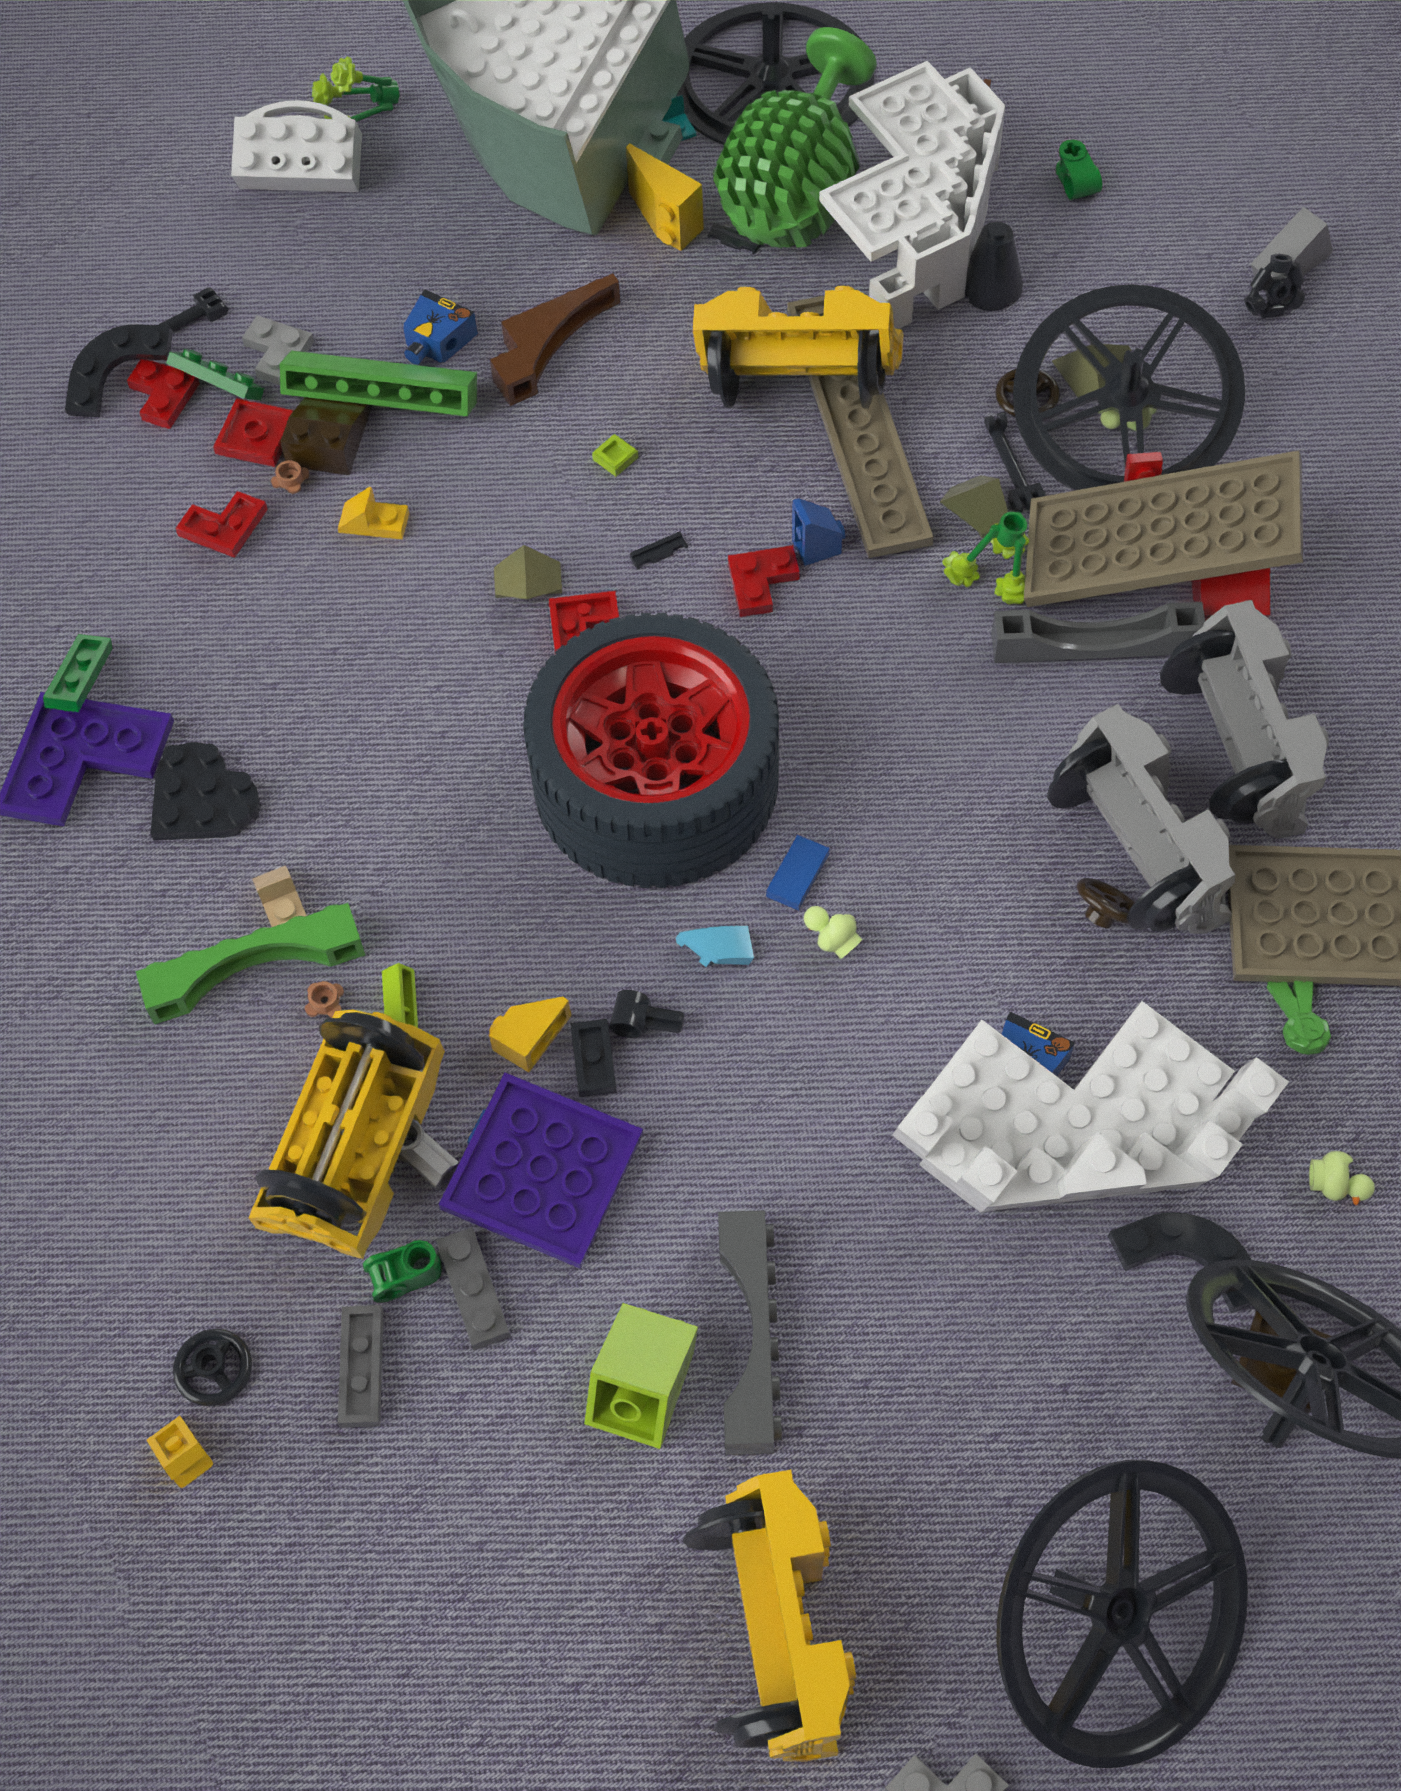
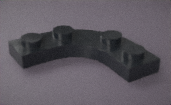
[65,324,173,417]
[1108,1212,1252,1314]

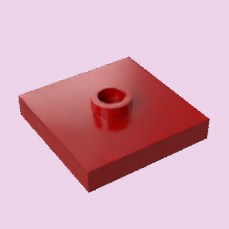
[213,398,294,467]

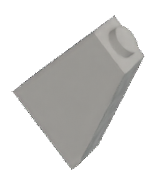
[1251,207,1333,279]

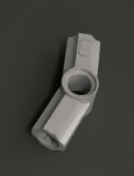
[398,1119,459,1190]

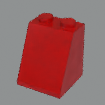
[1191,568,1270,621]

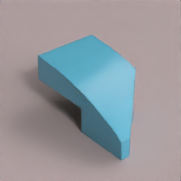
[676,926,754,967]

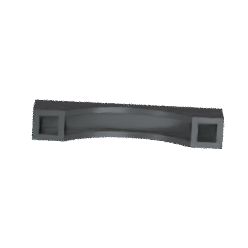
[991,602,1205,663]
[718,1210,782,1455]

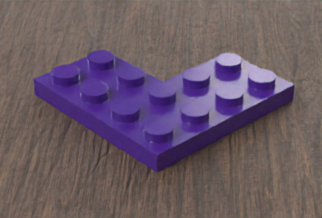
[0,692,174,827]

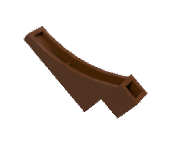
[490,273,621,406]

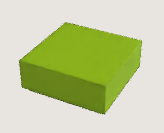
[592,434,638,477]

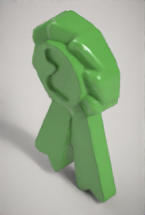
[1267,981,1331,1055]

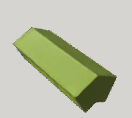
[382,963,418,1028]

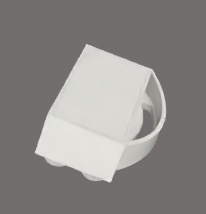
[231,100,362,192]

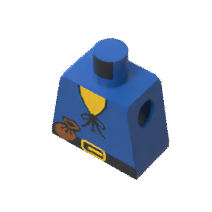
[403,289,478,365]
[1002,1012,1075,1076]

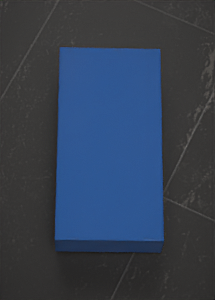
[766,834,830,911]

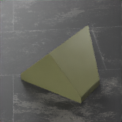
[1052,344,1132,397]
[940,475,1008,538]
[494,545,562,600]

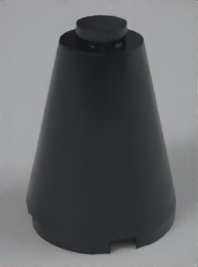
[965,222,1023,311]

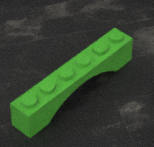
[135,903,365,1025]

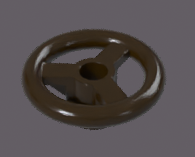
[995,369,1060,417]
[1077,878,1135,929]

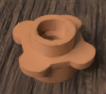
[271,460,309,494]
[305,981,344,1018]

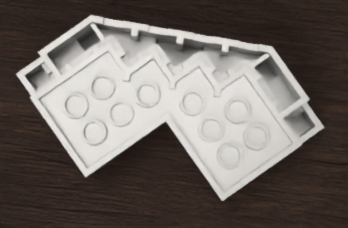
[819,61,1005,329]
[892,1001,1289,1213]

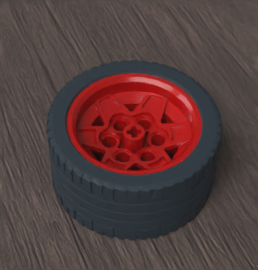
[523,613,779,888]

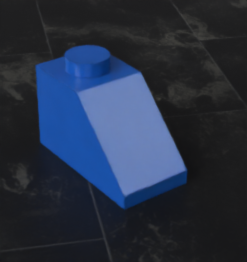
[792,498,845,566]

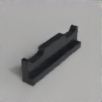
[707,223,760,255]
[630,531,688,570]

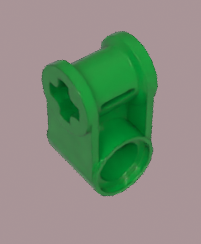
[1055,139,1103,201]
[362,1240,443,1303]

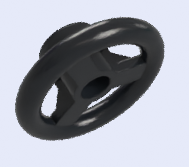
[173,1329,252,1406]

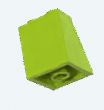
[584,1303,698,1449]

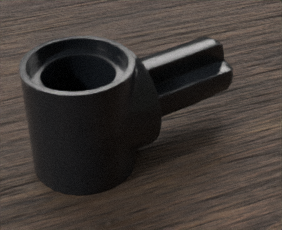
[609,990,684,1038]

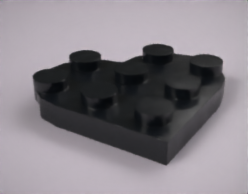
[150,742,261,841]

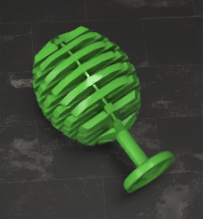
[713,27,877,248]

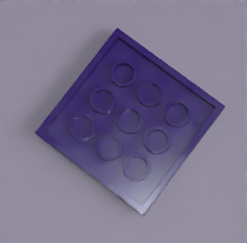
[438,1072,643,1269]

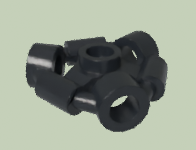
[1244,253,1305,318]

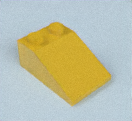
[626,143,704,251]

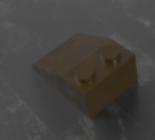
[280,397,372,475]

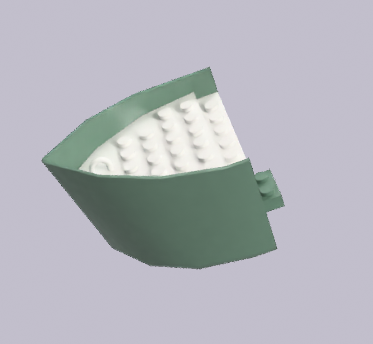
[403,0,689,235]

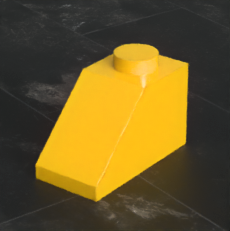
[489,996,571,1073]

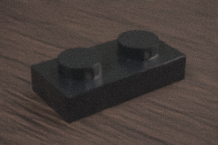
[570,1019,617,1097]

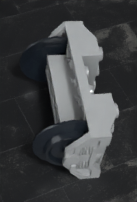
[1160,600,1329,839]
[1047,704,1235,934]

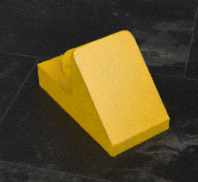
[338,487,409,540]
[146,1415,213,1488]

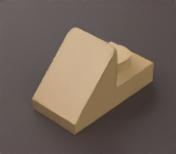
[252,866,307,927]

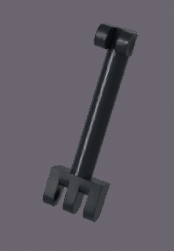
[158,287,229,331]
[984,412,1046,513]

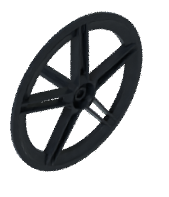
[676,2,874,145]
[1013,284,1245,491]
[1186,1259,1401,1459]
[996,1459,1248,1769]

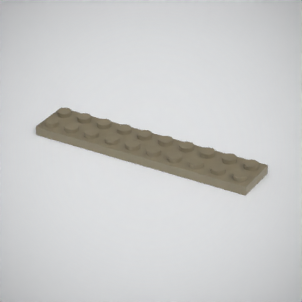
[787,295,934,559]

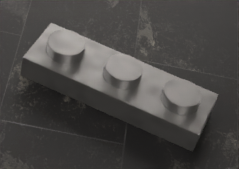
[436,1227,511,1350]
[338,1305,383,1428]

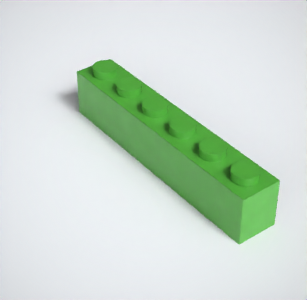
[279,350,477,417]

